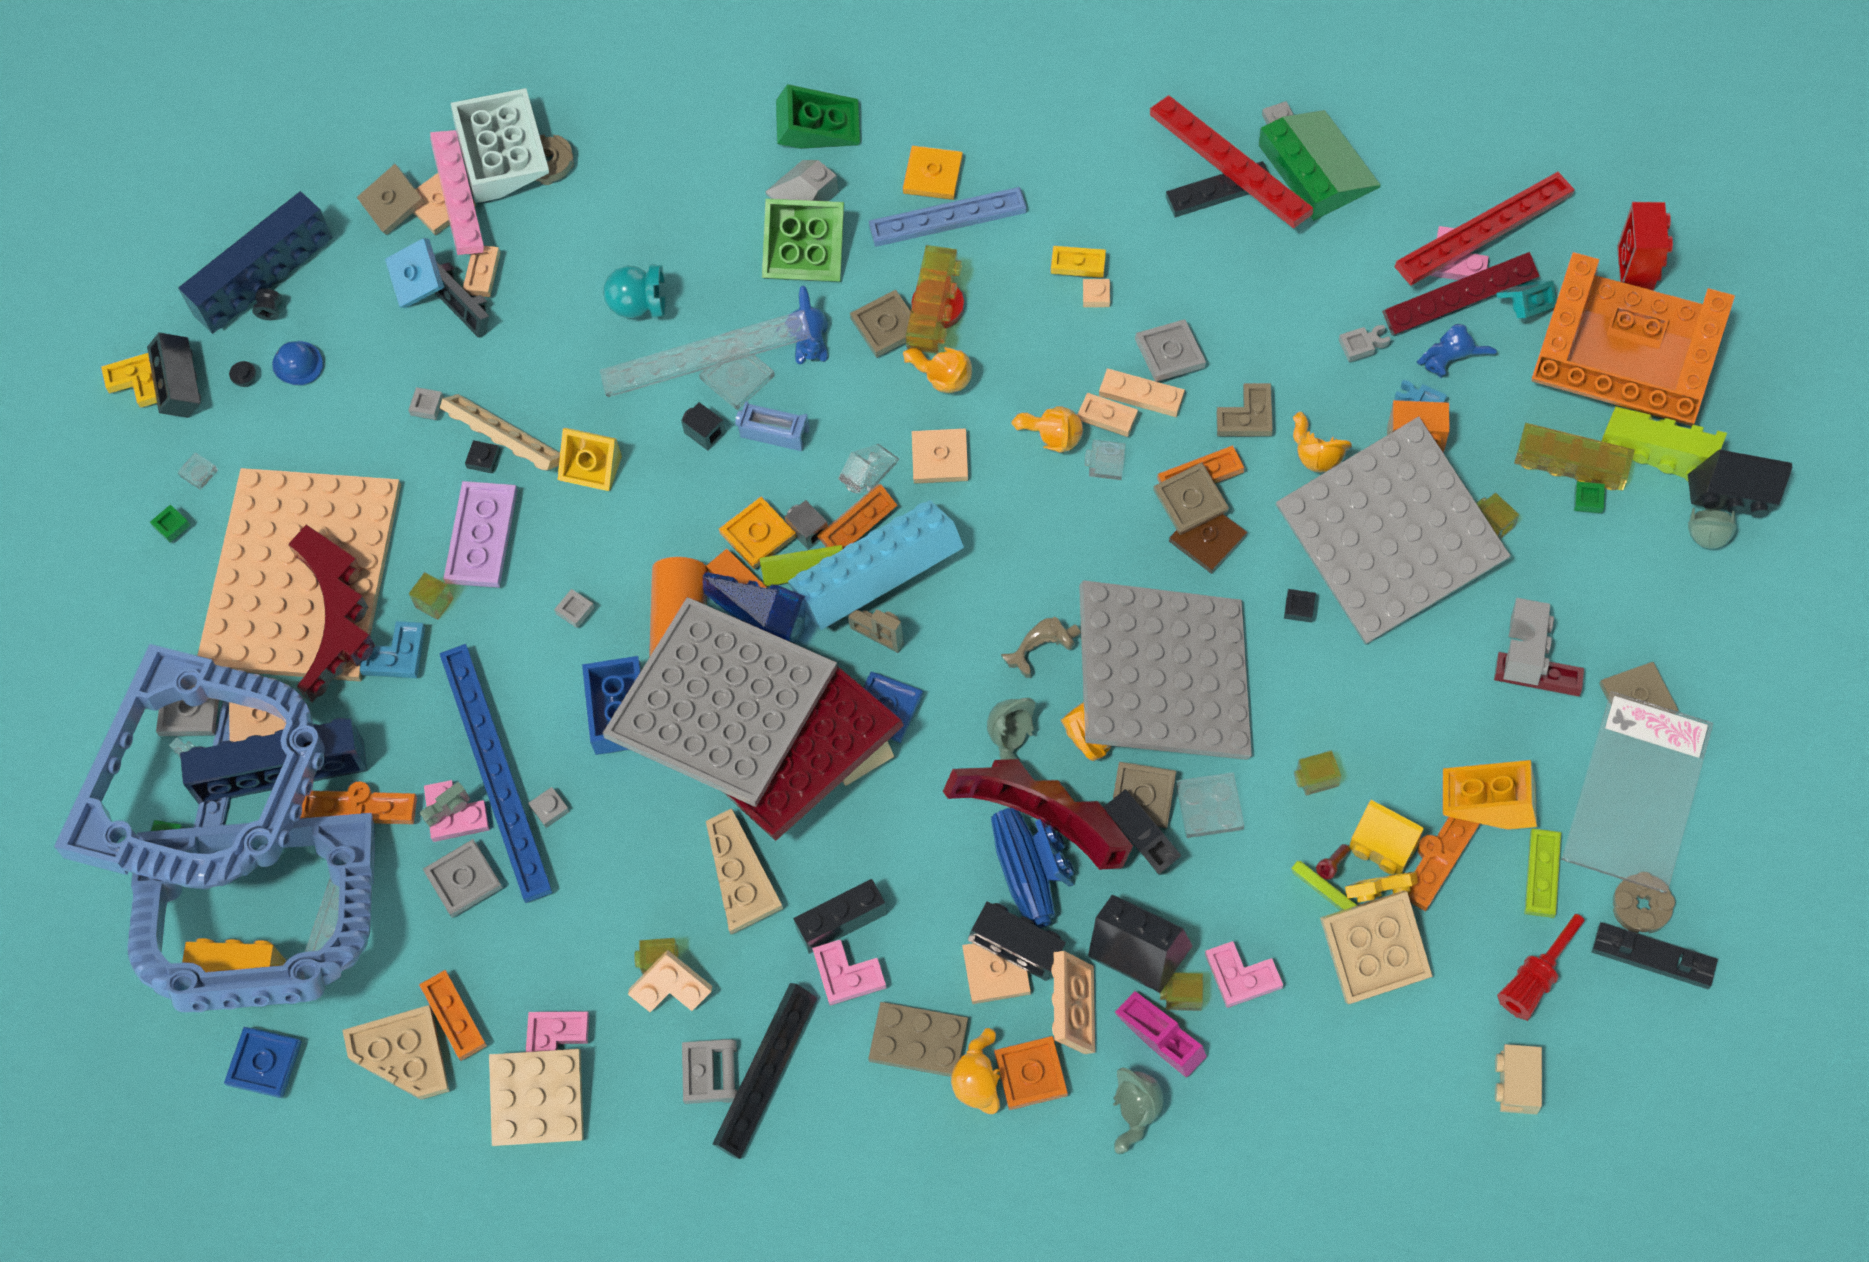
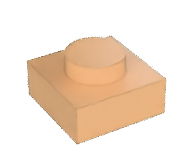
[1083,279,1110,307]

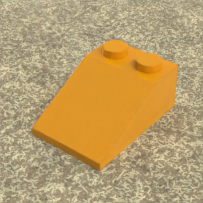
[1443,760,1537,830]

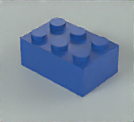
[582,656,643,755]

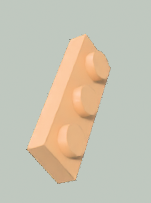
[1099,368,1185,417]

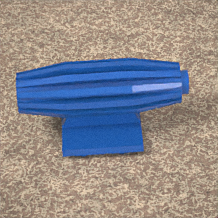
[991,808,1075,928]

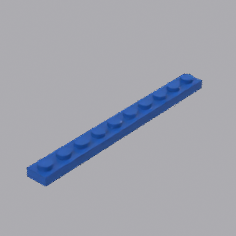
[439,644,553,903]

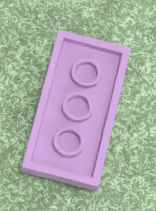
[443,481,518,588]

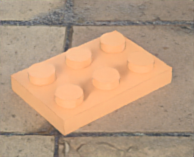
[1052,951,1095,1054]

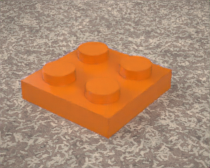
[994,1036,1068,1110]

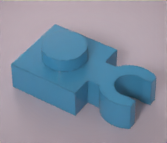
[1394,380,1447,402]

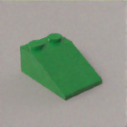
[776,84,860,149]

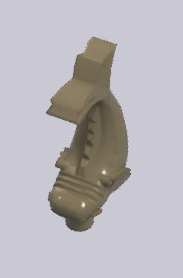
[1001,617,1081,678]

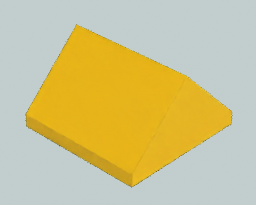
[558,428,622,491]

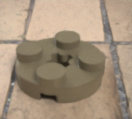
[536,134,574,185]
[1613,872,1675,934]

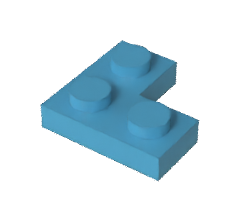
[360,621,425,678]

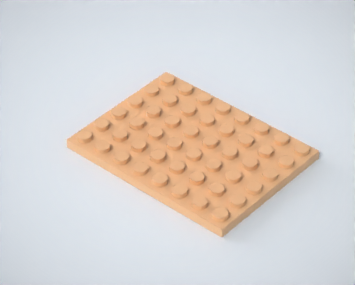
[197,468,401,682]

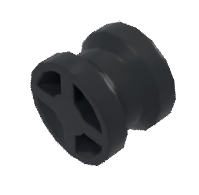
[252,289,282,321]

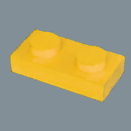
[1051,246,1106,278]

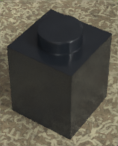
[681,402,726,451]

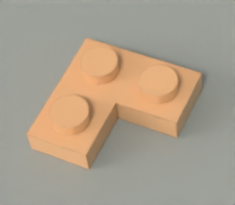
[628,950,712,1012]

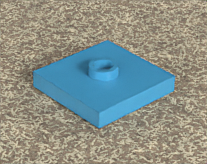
[385,238,444,308]

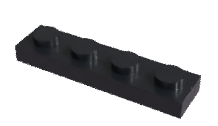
[1166,161,1269,218]

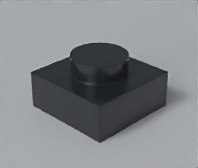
[465,440,500,474]
[1284,589,1316,623]

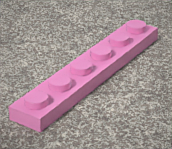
[430,130,484,255]

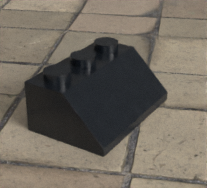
[1687,449,1793,517]
[1088,894,1193,993]

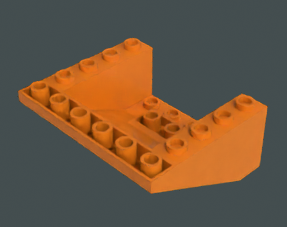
[1531,252,1735,426]

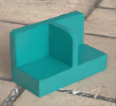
[1497,280,1557,318]

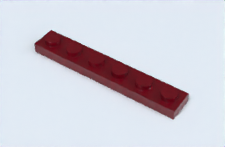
[1382,252,1539,336]

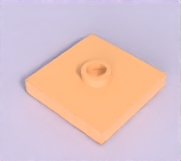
[413,173,476,236]
[912,429,968,483]
[229,702,286,742]
[962,943,1031,1004]

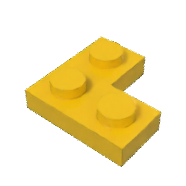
[101,353,157,408]
[1345,871,1418,902]

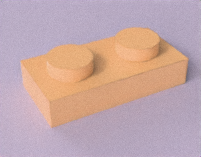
[463,246,500,297]
[1077,393,1138,437]

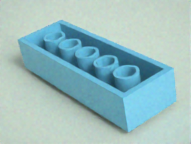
[788,500,964,630]

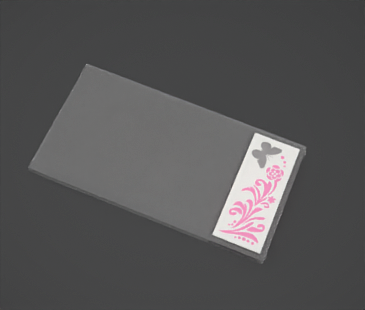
[1561,691,1713,894]

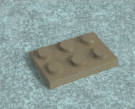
[868,1002,968,1077]

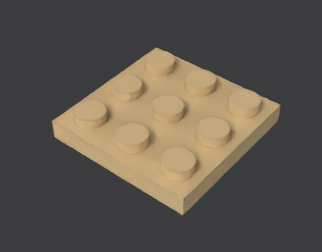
[1320,890,1432,1004]
[489,1049,584,1146]

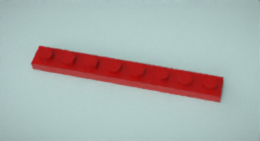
[1150,95,1313,229]
[1394,172,1575,286]

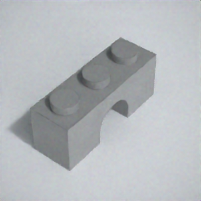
[1503,598,1554,685]

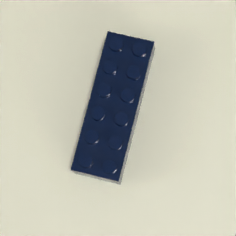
[178,191,333,334]
[180,718,368,804]

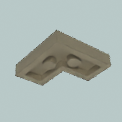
[1216,383,1272,436]
[848,609,904,653]

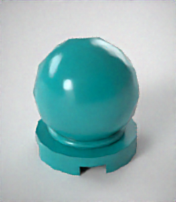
[603,264,666,318]

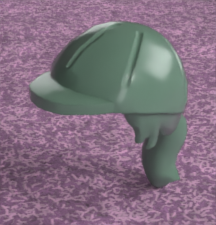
[1687,508,1737,549]
[987,698,1035,759]
[1113,1068,1164,1154]

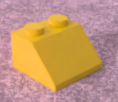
[1349,800,1424,875]

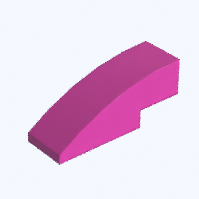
[1115,991,1207,1078]

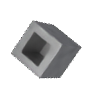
[785,500,828,550]

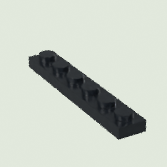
[712,983,817,1159]

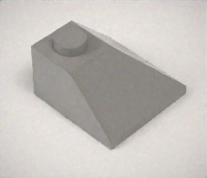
[765,160,839,201]

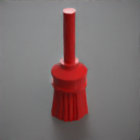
[1497,914,1585,1021]

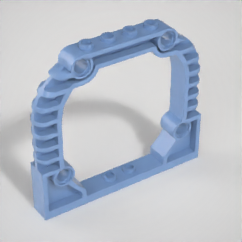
[54,644,325,889]
[128,813,376,1012]

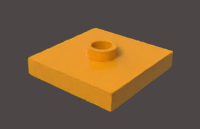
[903,146,963,200]
[719,497,796,570]

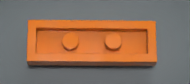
[1157,445,1244,483]
[817,484,897,550]
[419,970,487,1061]

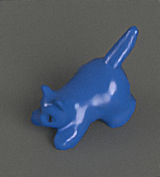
[789,285,828,365]
[1417,324,1497,378]

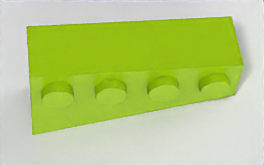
[1599,406,1727,481]

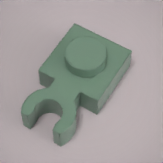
[420,782,470,827]

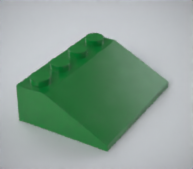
[1259,110,1381,221]

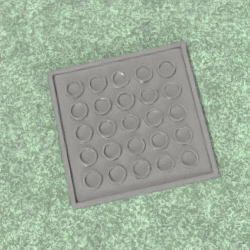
[1275,417,1510,645]
[1079,580,1252,760]
[603,597,837,807]

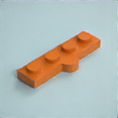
[300,781,417,824]
[1407,817,1480,911]

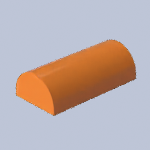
[649,557,708,658]

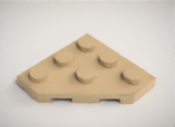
[342,1005,450,1100]

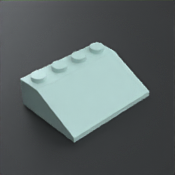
[451,88,549,203]

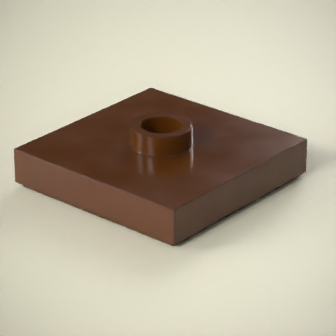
[1169,514,1247,574]

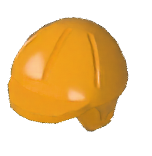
[903,347,972,393]
[1011,406,1083,453]
[1293,411,1352,473]
[951,1028,1000,1114]

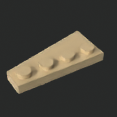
[706,808,783,935]

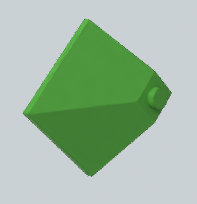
[762,198,844,282]

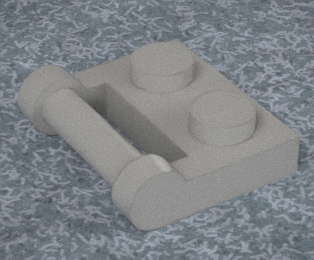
[682,1039,738,1104]

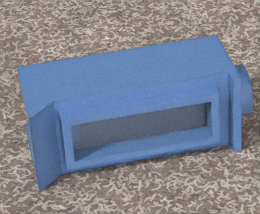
[735,401,810,451]

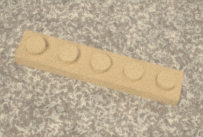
[440,394,560,470]

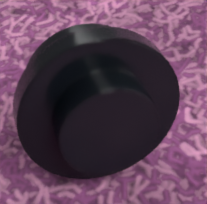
[229,361,256,387]

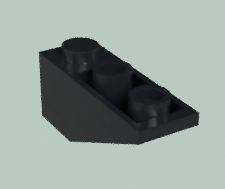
[1103,789,1181,875]

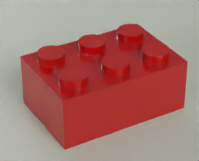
[1617,202,1673,291]

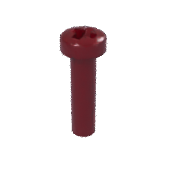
[1316,844,1350,880]

